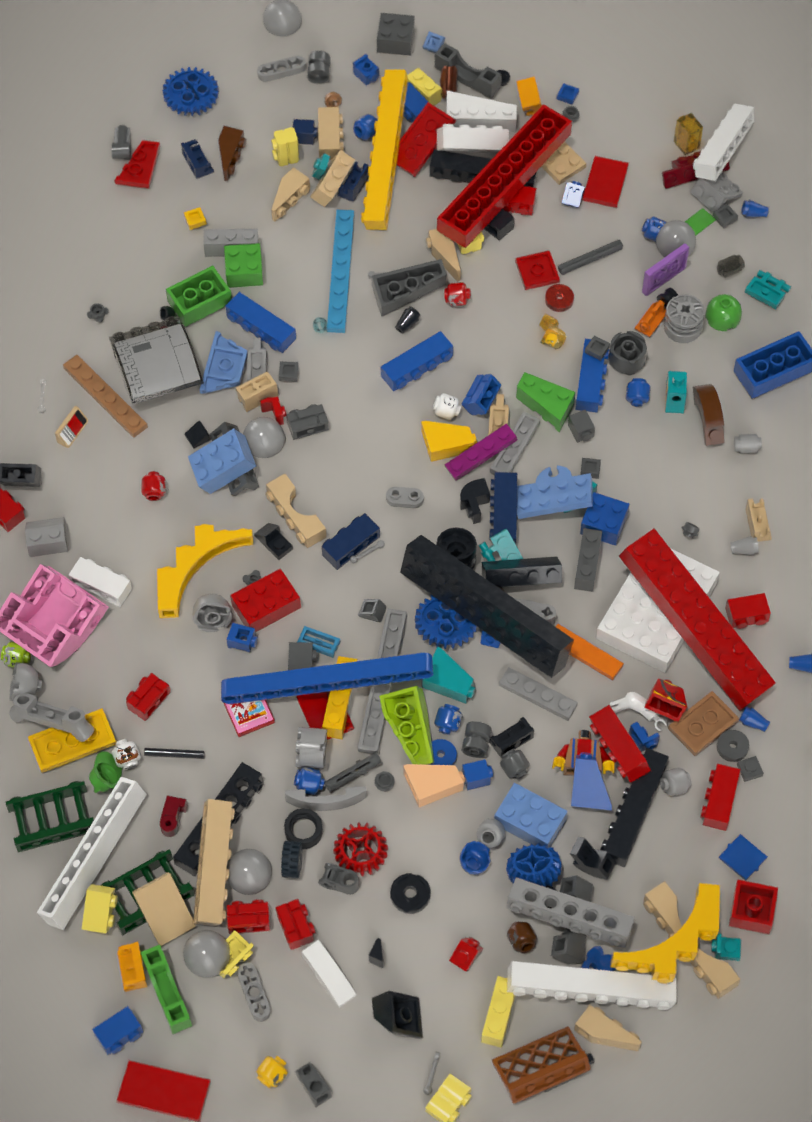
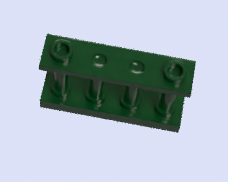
[5,781,94,853]
[100,849,195,936]

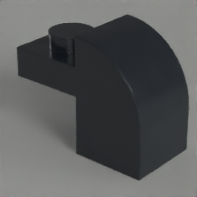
[460,478,490,524]
[570,837,616,880]

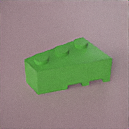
[516,372,575,432]

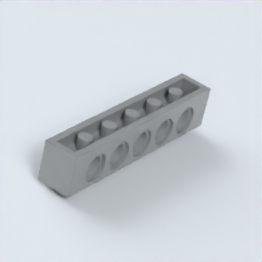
[507,878,635,948]

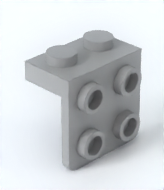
[690,172,743,213]

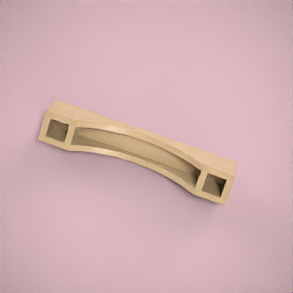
[643,881,740,999]

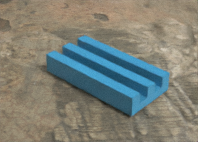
[297,626,341,658]

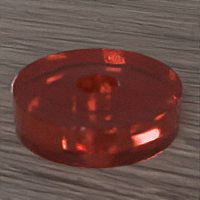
[545,284,574,312]

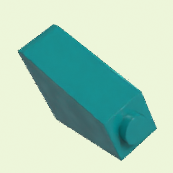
[422,647,476,704]

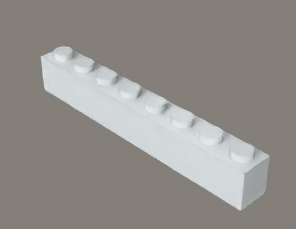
[37,777,147,930]
[507,961,676,1010]

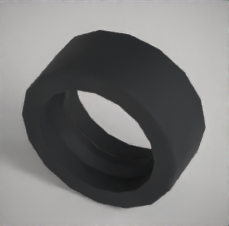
[284,808,323,849]

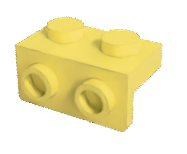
[219,931,254,979]

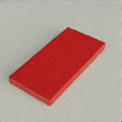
[396,102,456,177]
[116,1060,211,1122]

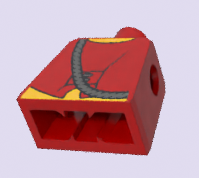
[644,679,687,722]

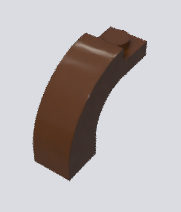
[692,384,725,446]

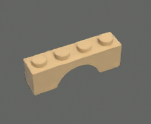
[265,474,327,549]

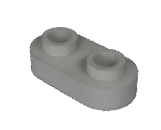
[386,487,424,508]

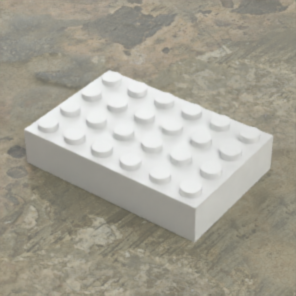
[596,549,720,673]

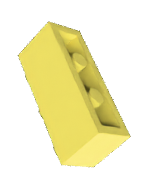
[481,976,515,1048]

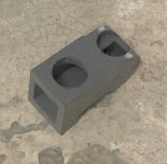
[295,1062,332,1107]

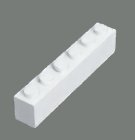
[693,103,754,181]

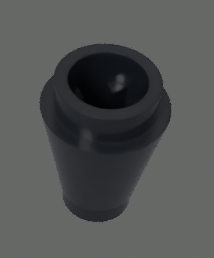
[395,306,421,334]

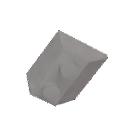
[25,517,68,557]

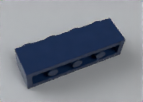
[489,472,517,544]

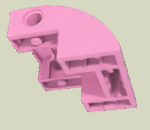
[0,564,109,667]

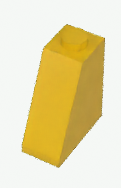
[421,421,477,462]

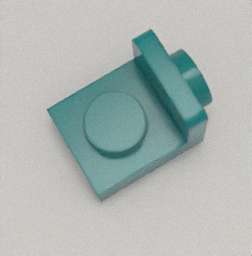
[711,933,741,961]

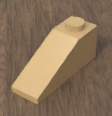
[426,229,461,281]

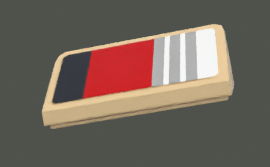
[55,406,88,448]

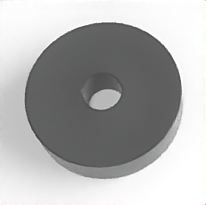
[717,730,749,762]

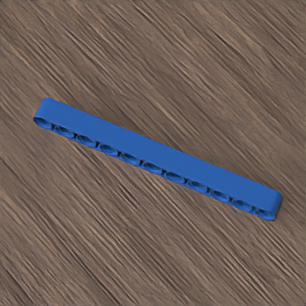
[221,653,433,704]

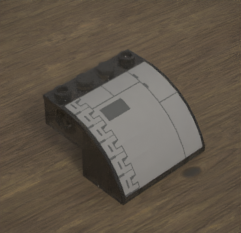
[109,316,204,404]

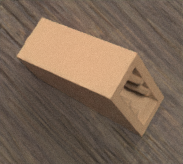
[403,764,466,808]

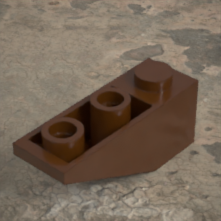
[218,126,246,182]

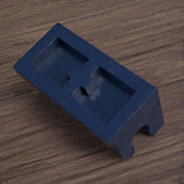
[181,139,214,179]
[337,161,369,202]

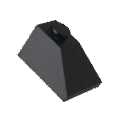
[372,991,423,1039]

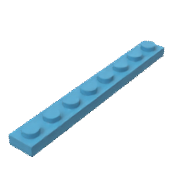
[327,209,354,333]

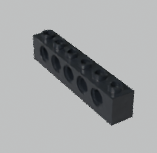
[173,762,264,877]

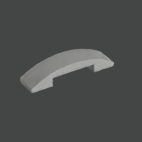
[285,786,366,811]

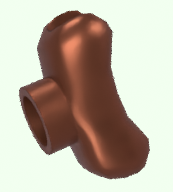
[439,66,457,99]

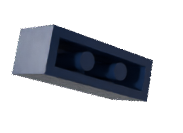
[321,513,380,570]

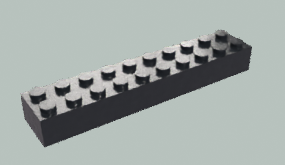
[400,535,574,678]

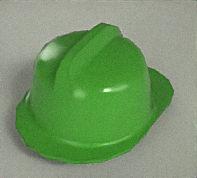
[89,751,122,793]

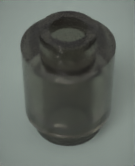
[717,255,745,278]

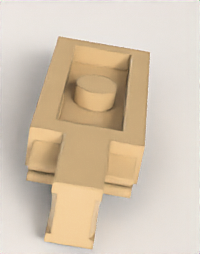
[488,394,509,435]

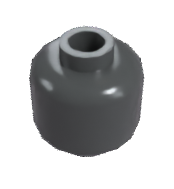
[500,748,529,779]

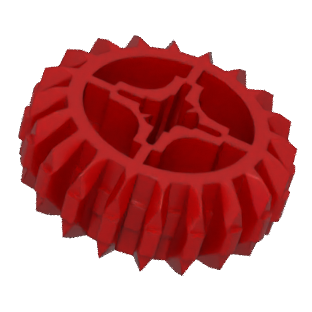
[333,822,388,877]

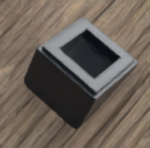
[184,421,210,449]
[369,938,383,968]

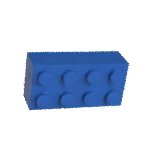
[733,331,812,399]

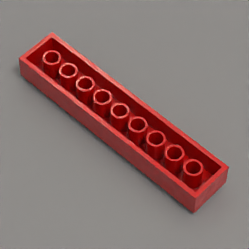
[437,104,572,249]
[619,528,776,711]

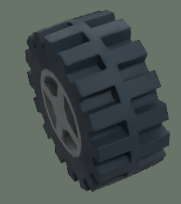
[281,841,302,878]

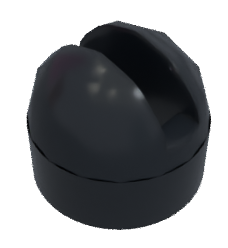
[160,306,175,321]

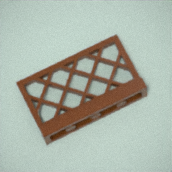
[492,1026,591,1104]

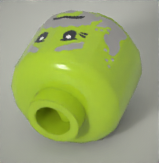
[1,641,31,668]

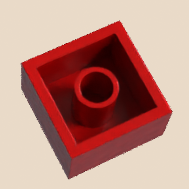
[728,879,778,934]

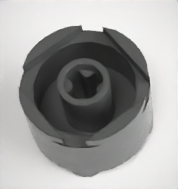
[609,331,647,375]

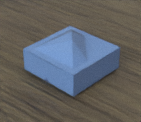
[423,31,445,53]

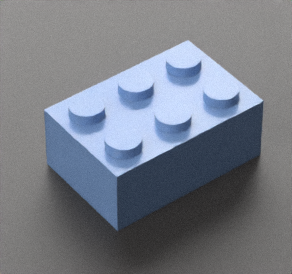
[188,429,256,494]
[494,783,568,848]

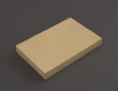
[132,872,196,946]

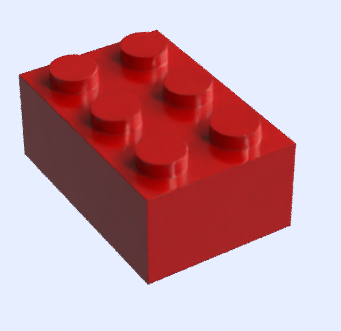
[230,568,301,632]

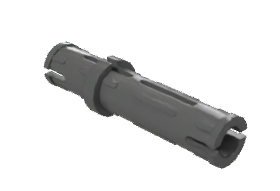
[324,752,382,793]

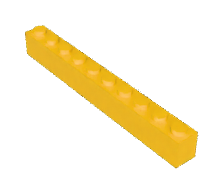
[361,69,408,230]

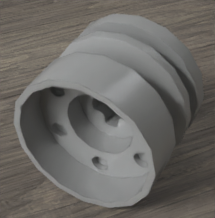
[664,294,705,343]

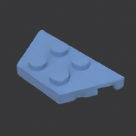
[199,331,248,394]

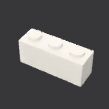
[69,557,132,607]

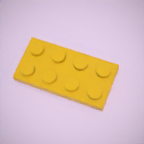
[28,708,116,773]

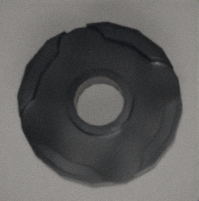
[390,873,431,914]

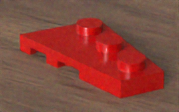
[114,140,160,188]

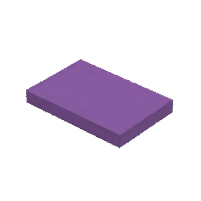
[642,243,689,296]

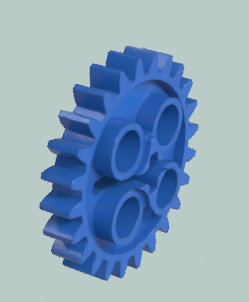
[162,67,219,116]
[415,595,477,649]

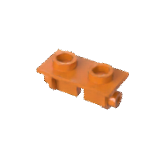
[634,300,666,337]

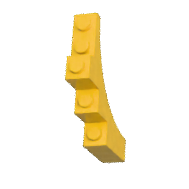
[157,524,253,618]
[610,883,720,983]

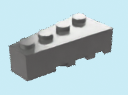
[372,259,447,317]

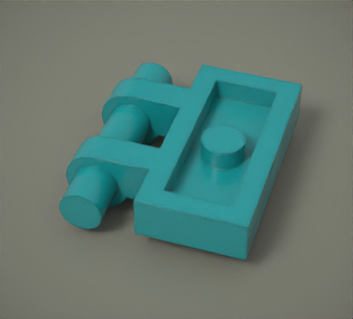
[745,270,791,309]
[479,529,523,561]

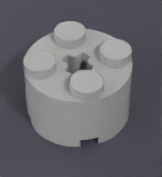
[296,727,327,769]

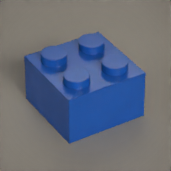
[580,492,630,546]

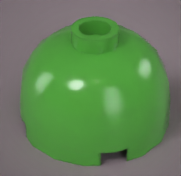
[705,294,742,331]

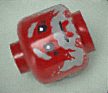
[444,282,471,307]
[141,471,166,501]

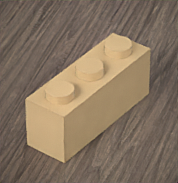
[318,107,344,160]
[310,150,355,207]

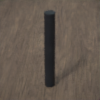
[144,748,205,759]

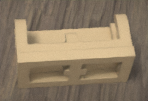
[235,371,279,412]
[745,498,772,542]

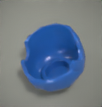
[459,841,491,875]

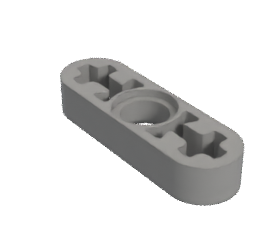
[257,56,306,82]
[237,963,270,1022]

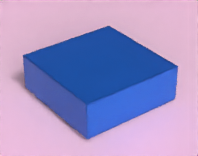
[556,83,579,105]

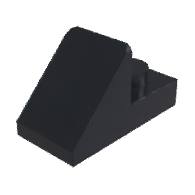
[254,523,293,560]

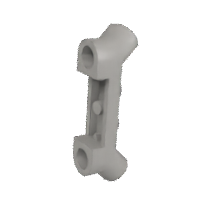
[9,693,94,742]

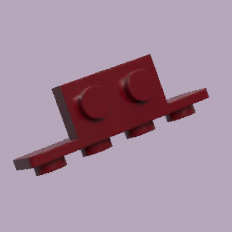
[662,151,730,189]

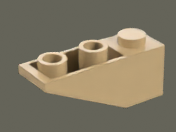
[271,167,310,222]
[574,1005,642,1051]

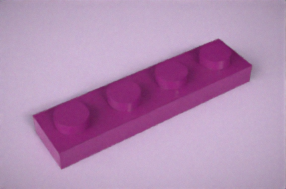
[444,423,518,481]

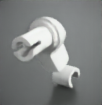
[610,692,668,731]

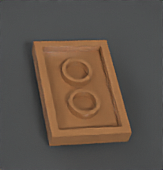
[668,691,739,756]

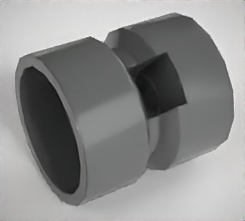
[307,51,331,84]
[461,721,492,758]

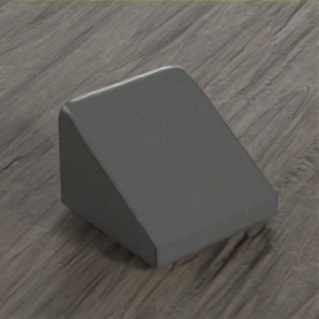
[358,599,386,622]

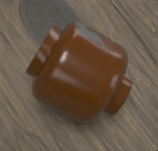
[507,921,537,953]

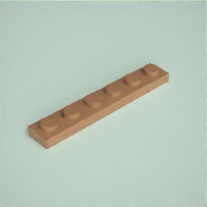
[63,355,148,438]

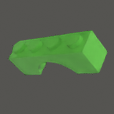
[140,944,192,1034]

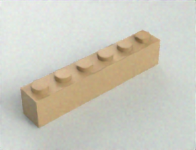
[193,799,235,927]

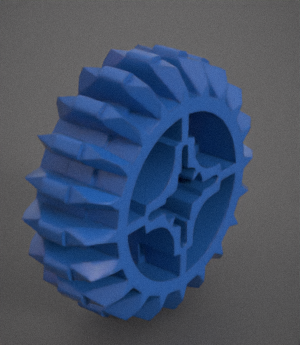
[506,843,562,887]

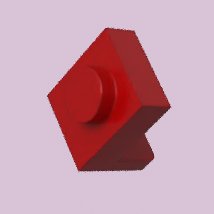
[260,396,286,425]
[449,937,483,972]

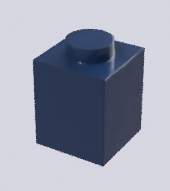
[293,119,318,145]

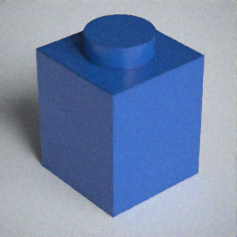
[462,759,493,790]

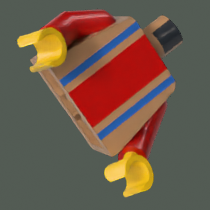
[552,730,615,776]

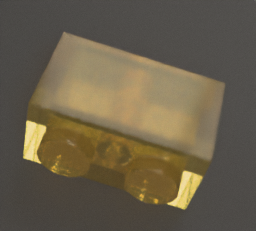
[674,113,703,156]

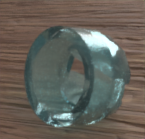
[313,317,327,333]

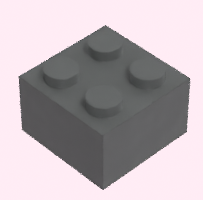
[377,13,415,56]

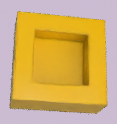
[184,207,207,230]

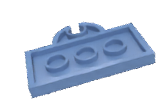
[517,465,593,519]

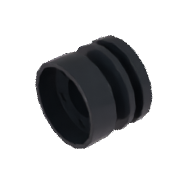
[436,527,477,570]

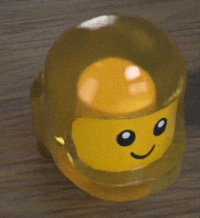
[539,313,566,349]

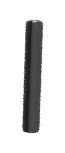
[558,239,623,275]

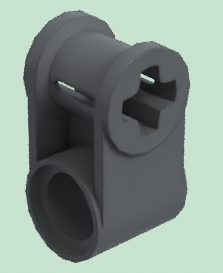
[318,863,359,895]

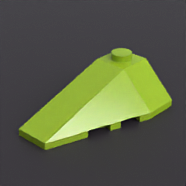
[379,686,434,765]

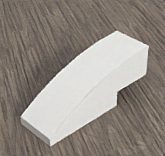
[302,940,356,1008]

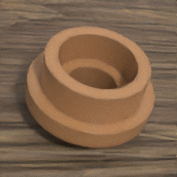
[325,92,342,107]

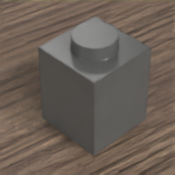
[568,410,595,443]

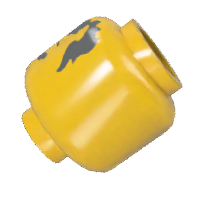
[256,1056,288,1089]

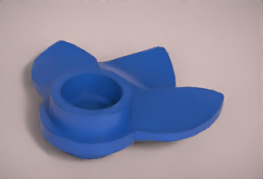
[581,946,616,971]

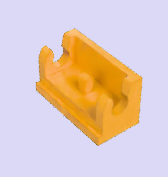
[516,76,542,116]
[117,942,147,992]

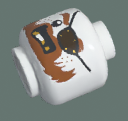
[112,739,141,770]

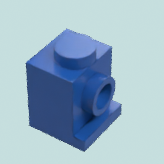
[353,54,379,86]
[226,623,258,652]

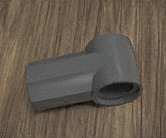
[112,125,131,159]

